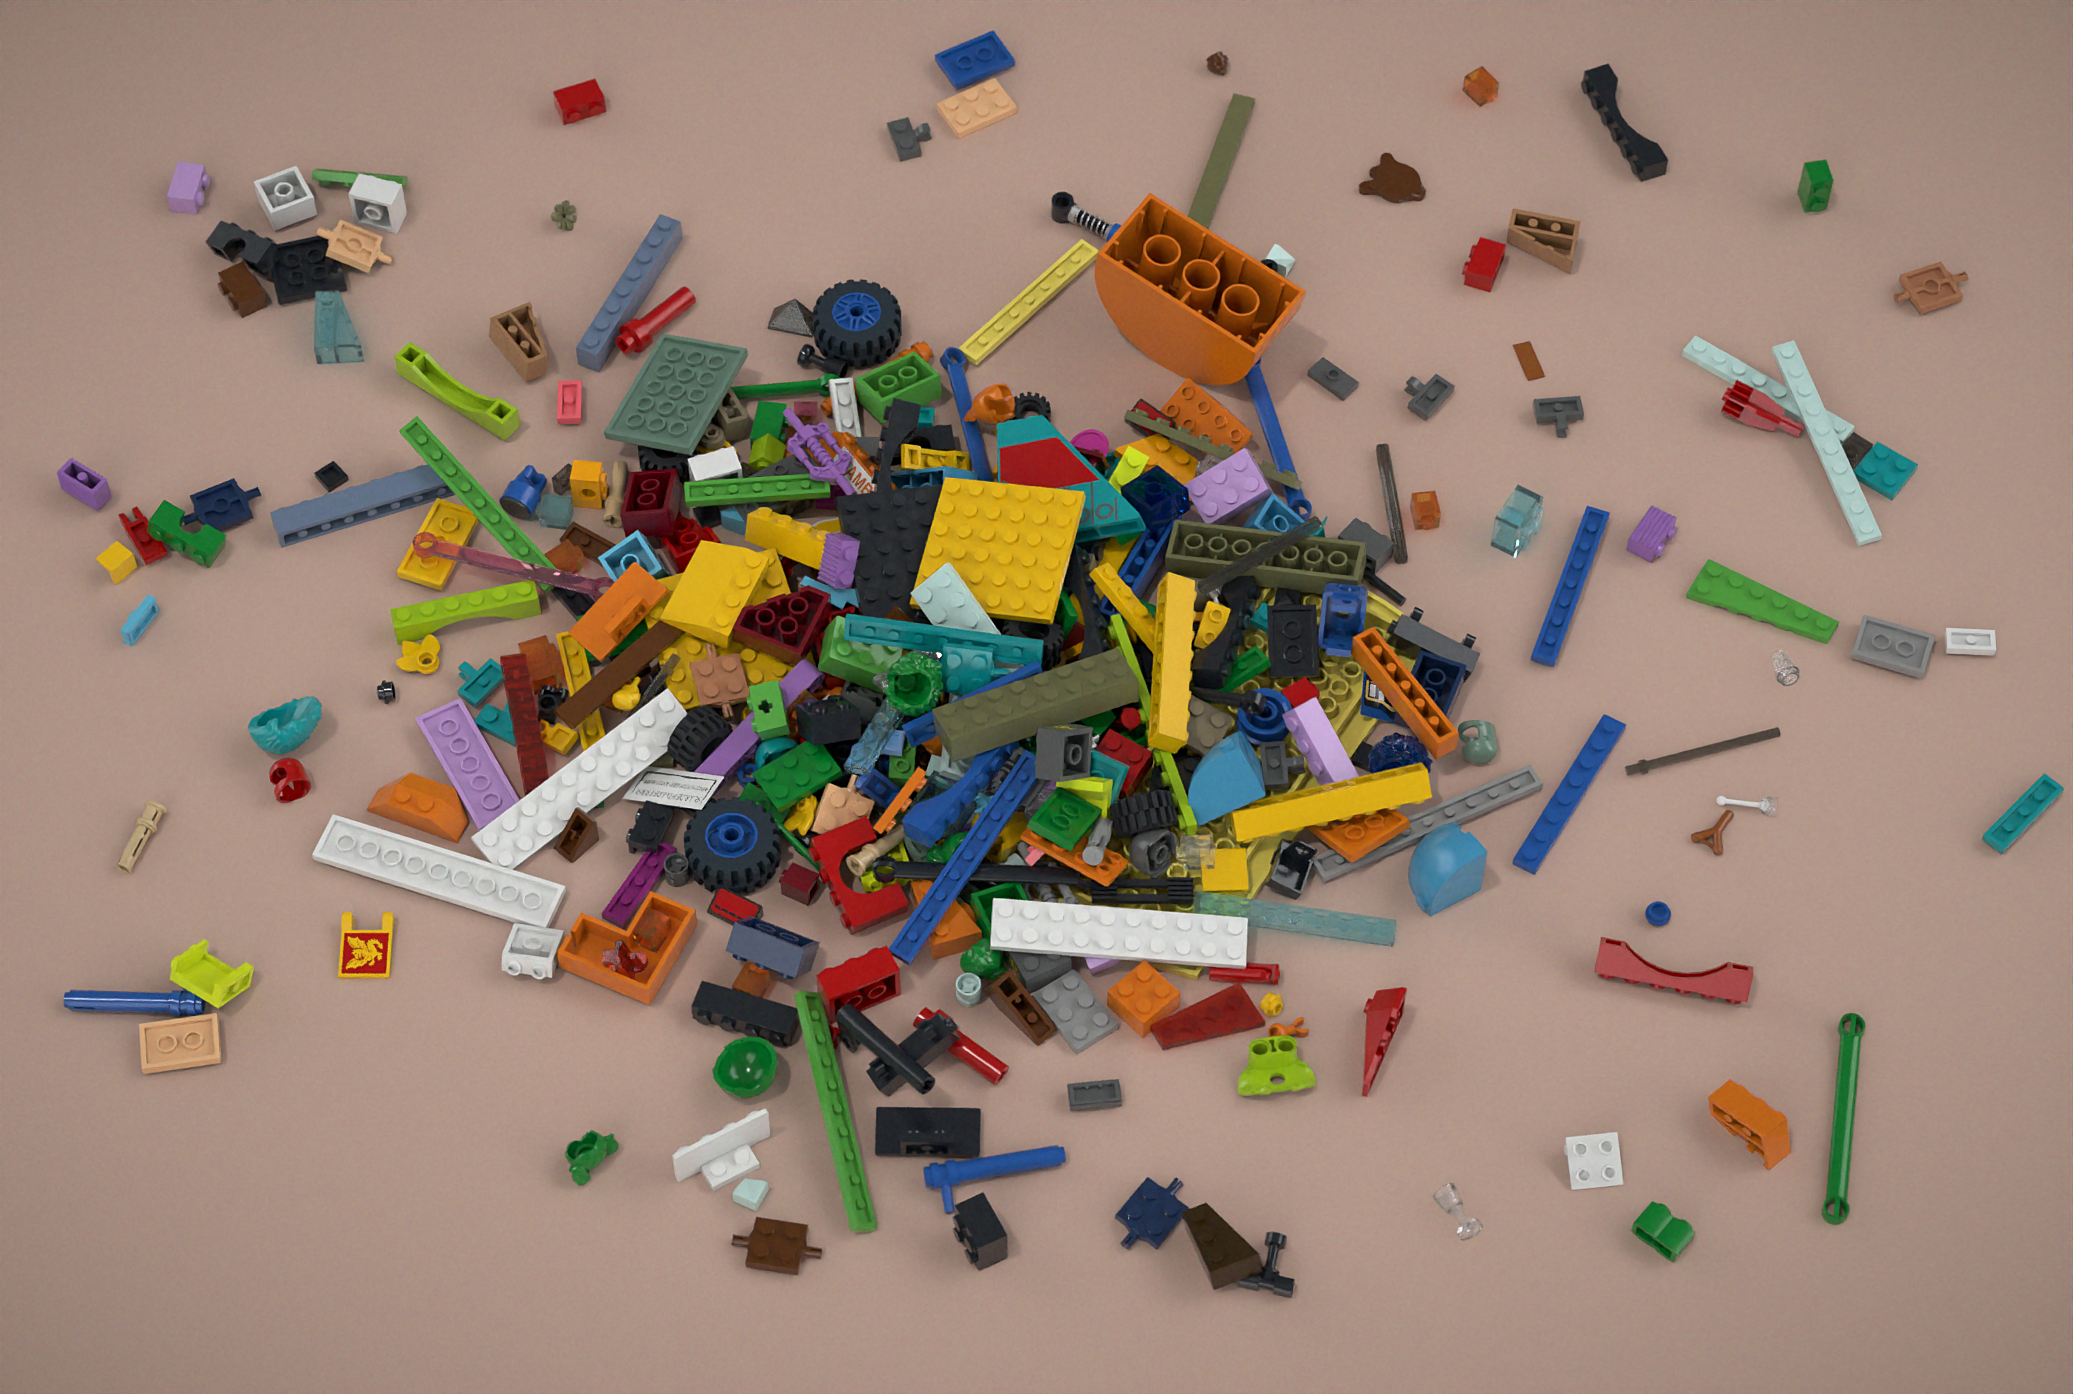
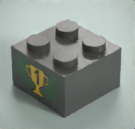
[1035,723,1093,782]
[1002,951,1072,994]

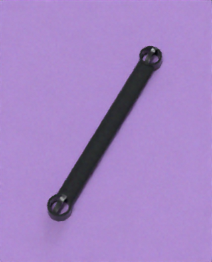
[1066,661,1267,716]
[872,855,1100,890]

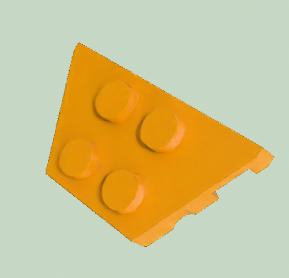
[1113,433,1197,506]

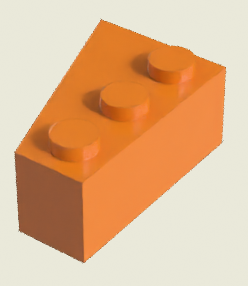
[911,879,982,960]
[1708,1079,1791,1170]

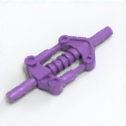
[783,408,857,495]

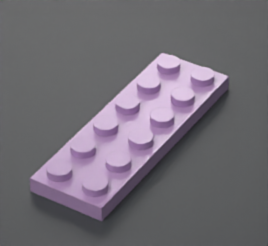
[416,698,520,832]

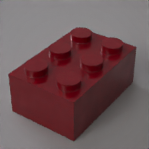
[620,468,683,538]

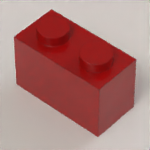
[553,78,606,125]
[1462,237,1506,293]

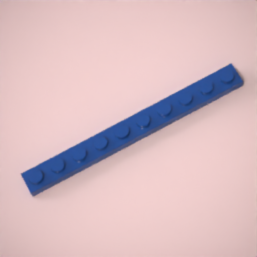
[889,750,1038,966]

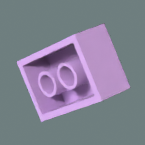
[1184,448,1274,525]

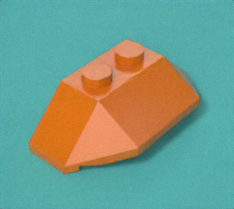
[367,772,469,844]

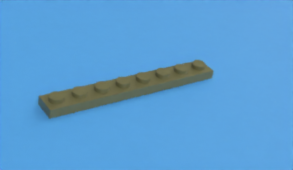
[1124,408,1303,490]

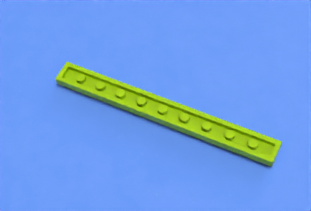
[1107,614,1197,838]

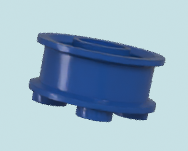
[1236,688,1292,746]

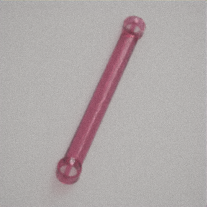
[412,532,614,601]

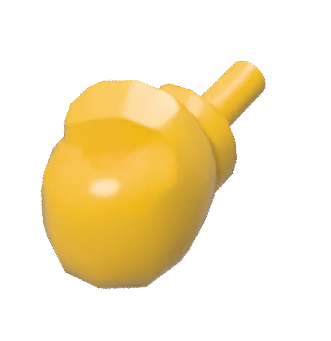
[612,677,641,711]

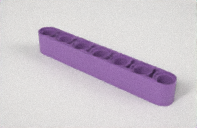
[694,659,825,797]

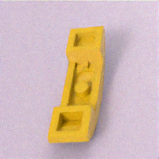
[901,444,970,471]

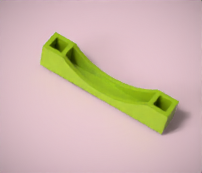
[394,342,520,441]
[390,579,541,645]

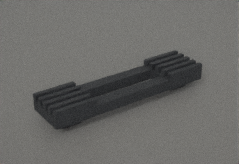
[1091,877,1194,904]

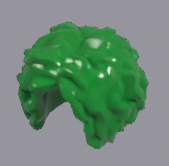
[885,651,943,717]

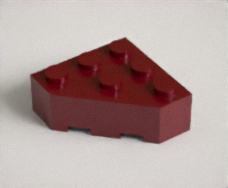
[733,585,831,666]

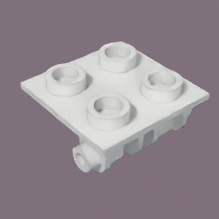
[1564,1132,1624,1190]

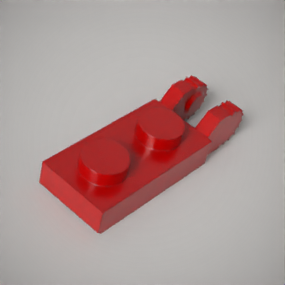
[118,506,168,565]

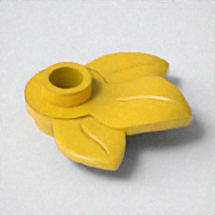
[395,634,441,674]
[783,794,819,836]

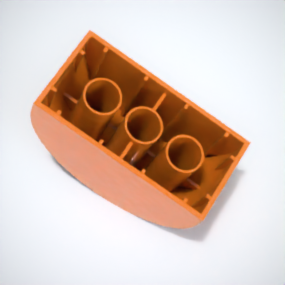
[1094,193,1306,385]

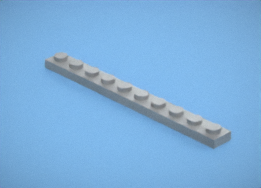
[1311,765,1543,883]

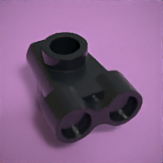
[537,685,569,725]

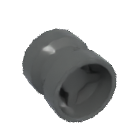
[663,853,690,887]

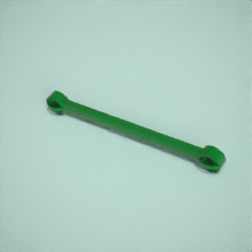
[731,374,840,400]
[1821,1013,1865,1225]

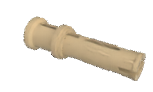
[603,460,628,528]
[116,800,167,873]
[846,823,906,876]

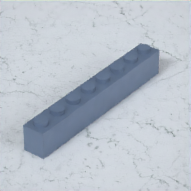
[576,214,682,372]
[270,456,455,548]

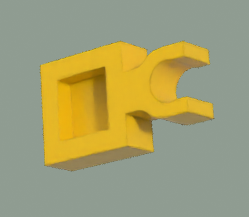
[532,719,579,756]

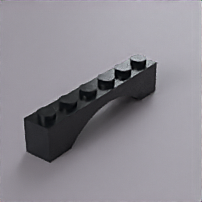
[1581,63,1668,182]
[869,398,921,493]
[1064,543,1113,661]
[1190,575,1261,688]

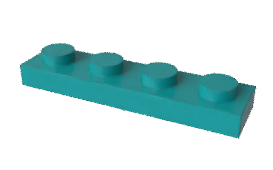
[1982,773,2064,854]

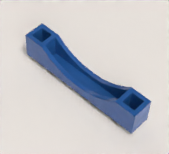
[902,741,1020,848]

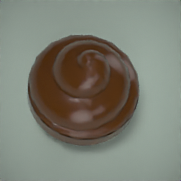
[1206,51,1228,76]

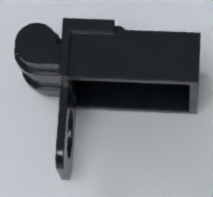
[1265,838,1317,900]

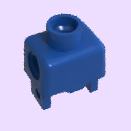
[1318,583,1368,657]

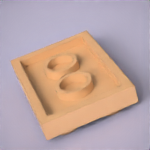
[937,78,1017,139]
[139,1013,222,1074]

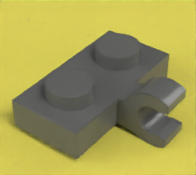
[887,117,932,162]
[1405,374,1455,421]
[1533,396,1584,438]
[1260,741,1305,790]

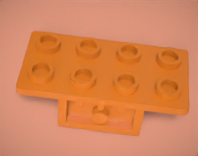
[1159,378,1253,465]
[568,562,668,662]
[1021,828,1129,887]

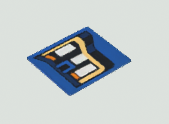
[1360,671,1396,723]

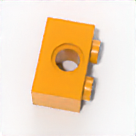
[570,460,609,510]

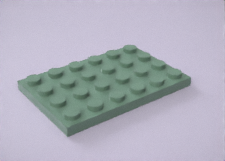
[604,333,748,455]

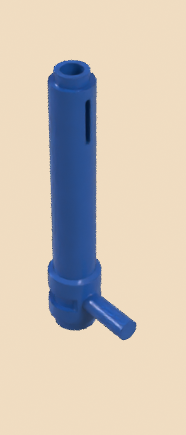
[64,988,206,1017]
[923,1145,1066,1214]

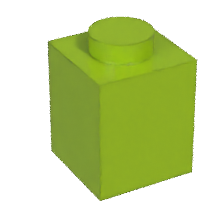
[748,434,786,472]

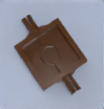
[732,1217,823,1275]

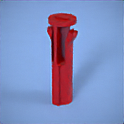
[1111,708,1141,732]
[1209,962,1280,985]

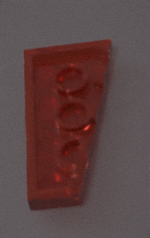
[1150,982,1265,1050]

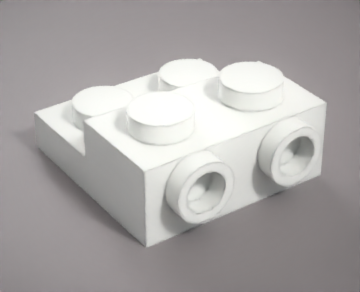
[502,923,564,979]

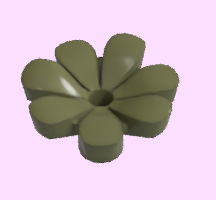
[551,200,576,230]

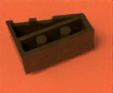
[1182,1203,1263,1291]

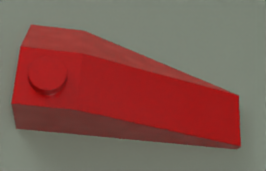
[655,511,721,574]
[1362,987,1407,1097]

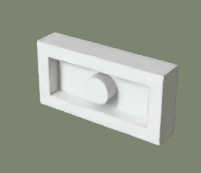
[1944,628,1996,656]

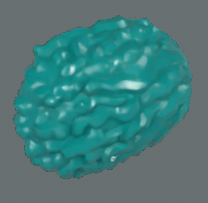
[248,696,322,755]

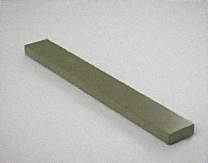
[1188,93,1255,229]

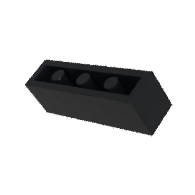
[691,981,800,1047]

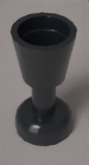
[797,344,849,379]

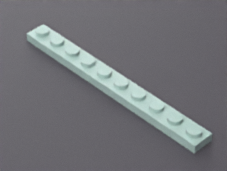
[1771,340,1882,547]

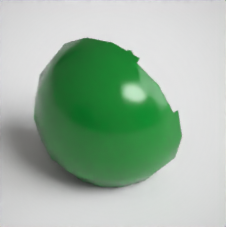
[712,1037,778,1098]

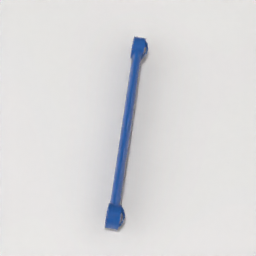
[940,347,994,482]
[1245,357,1312,522]

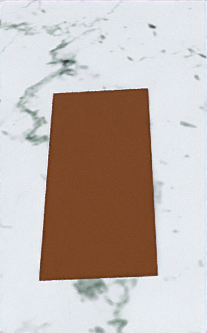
[1513,341,1545,381]

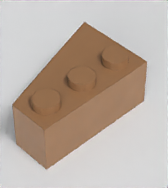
[1507,208,1581,274]
[489,302,548,382]

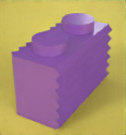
[57,458,112,510]
[1626,505,1678,562]
[817,533,860,589]

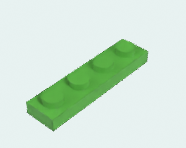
[312,168,407,187]

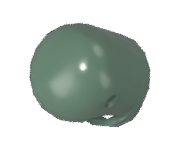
[1458,720,1498,764]

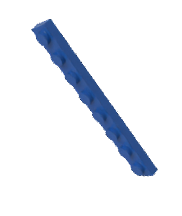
[1531,506,1610,668]
[1512,714,1626,875]

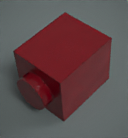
[779,862,820,906]

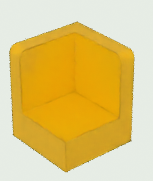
[96,541,137,584]

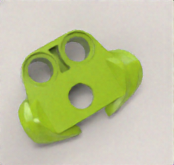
[1237,1035,1317,1096]

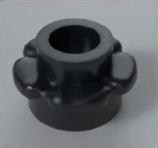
[377,680,396,704]

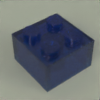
[1120,465,1190,533]

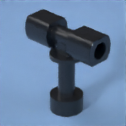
[1239,1232,1295,1298]

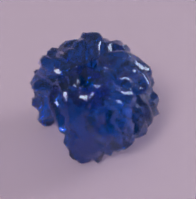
[1368,732,1433,774]

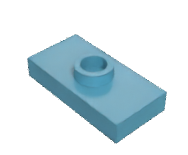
[120,594,159,646]

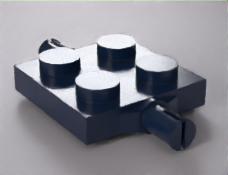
[183,478,261,531]
[1115,1177,1189,1250]

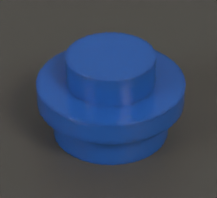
[1645,901,1671,926]

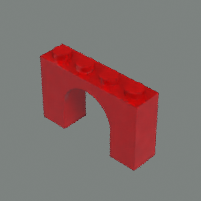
[808,816,909,935]

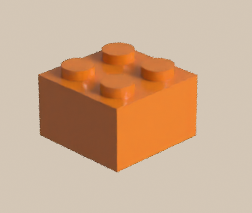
[1107,960,1180,1038]

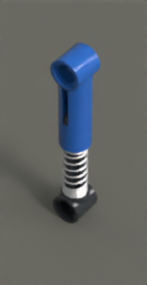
[1051,192,1122,243]

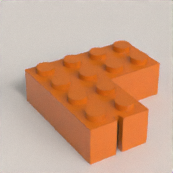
[557,891,697,1006]

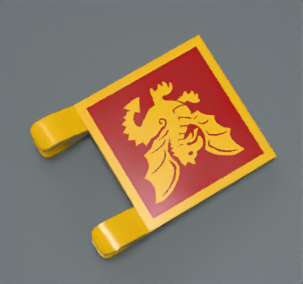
[338,912,395,979]

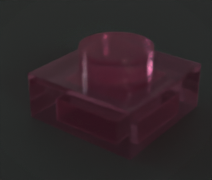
[794,401,818,416]

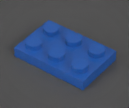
[935,30,1015,90]

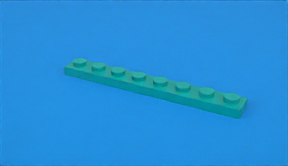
[844,614,1044,666]

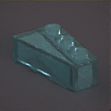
[314,291,364,364]

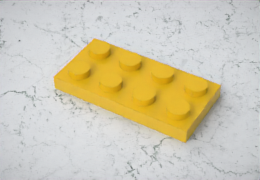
[396,498,479,591]

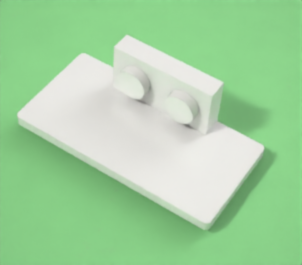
[672,1109,771,1192]

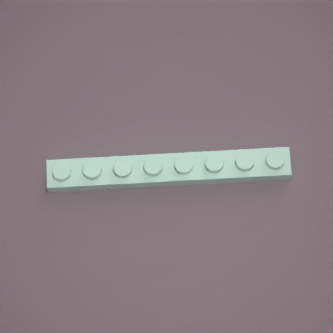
[1682,335,1855,445]

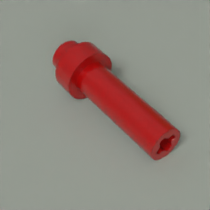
[616,287,696,355]
[913,1007,1009,1085]

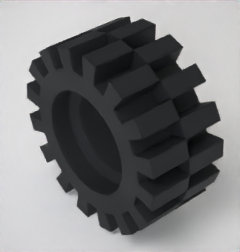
[1010,392,1051,422]

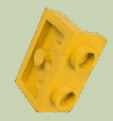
[1193,601,1231,650]

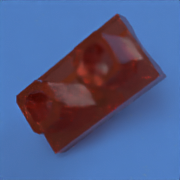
[602,940,648,981]

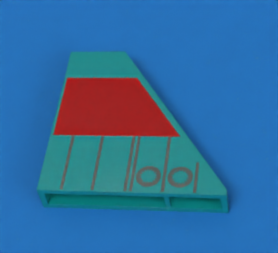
[997,415,1146,543]

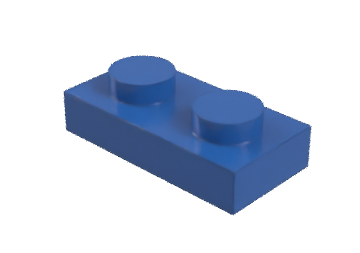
[854,765,901,810]

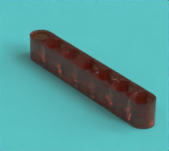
[500,652,549,796]

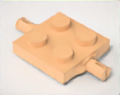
[316,220,393,273]
[810,774,875,835]

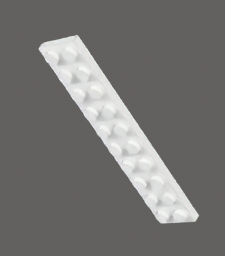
[471,688,688,875]
[312,814,566,929]
[990,898,1248,969]

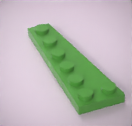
[1686,559,1839,644]

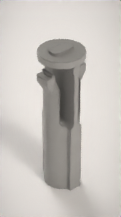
[1082,817,1115,865]

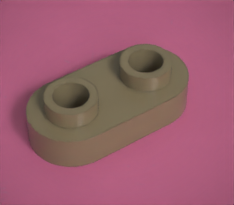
[698,422,725,450]

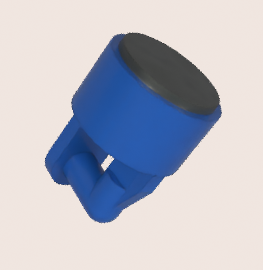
[499,465,547,519]

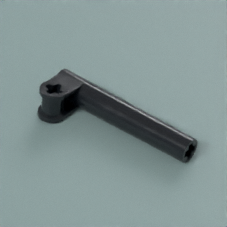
[836,1004,935,1094]

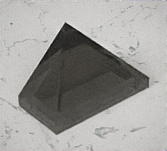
[768,299,813,338]

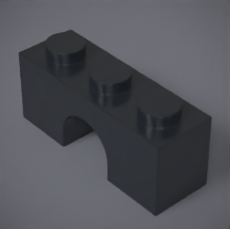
[205,220,281,276]
[881,425,955,466]

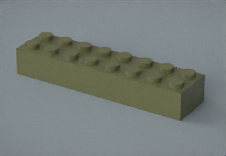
[1165,520,1366,594]
[932,648,1139,762]

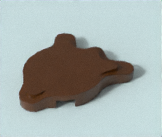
[1359,152,1426,203]

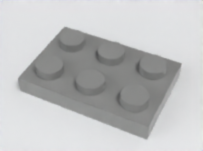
[1851,615,1935,679]
[1032,969,1119,1055]

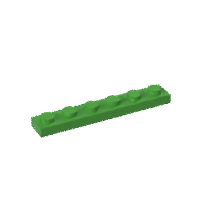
[684,474,830,507]

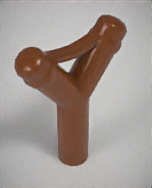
[1691,810,1734,855]

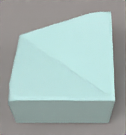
[1266,244,1295,277]
[732,1178,769,1211]

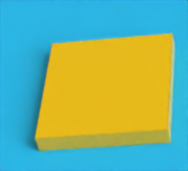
[1200,848,1249,894]

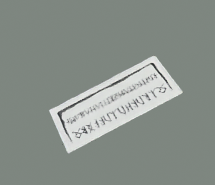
[623,766,724,810]

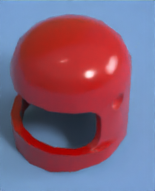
[269,757,311,803]

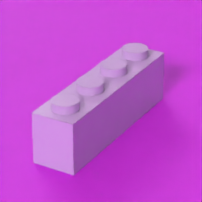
[1282,697,1359,785]

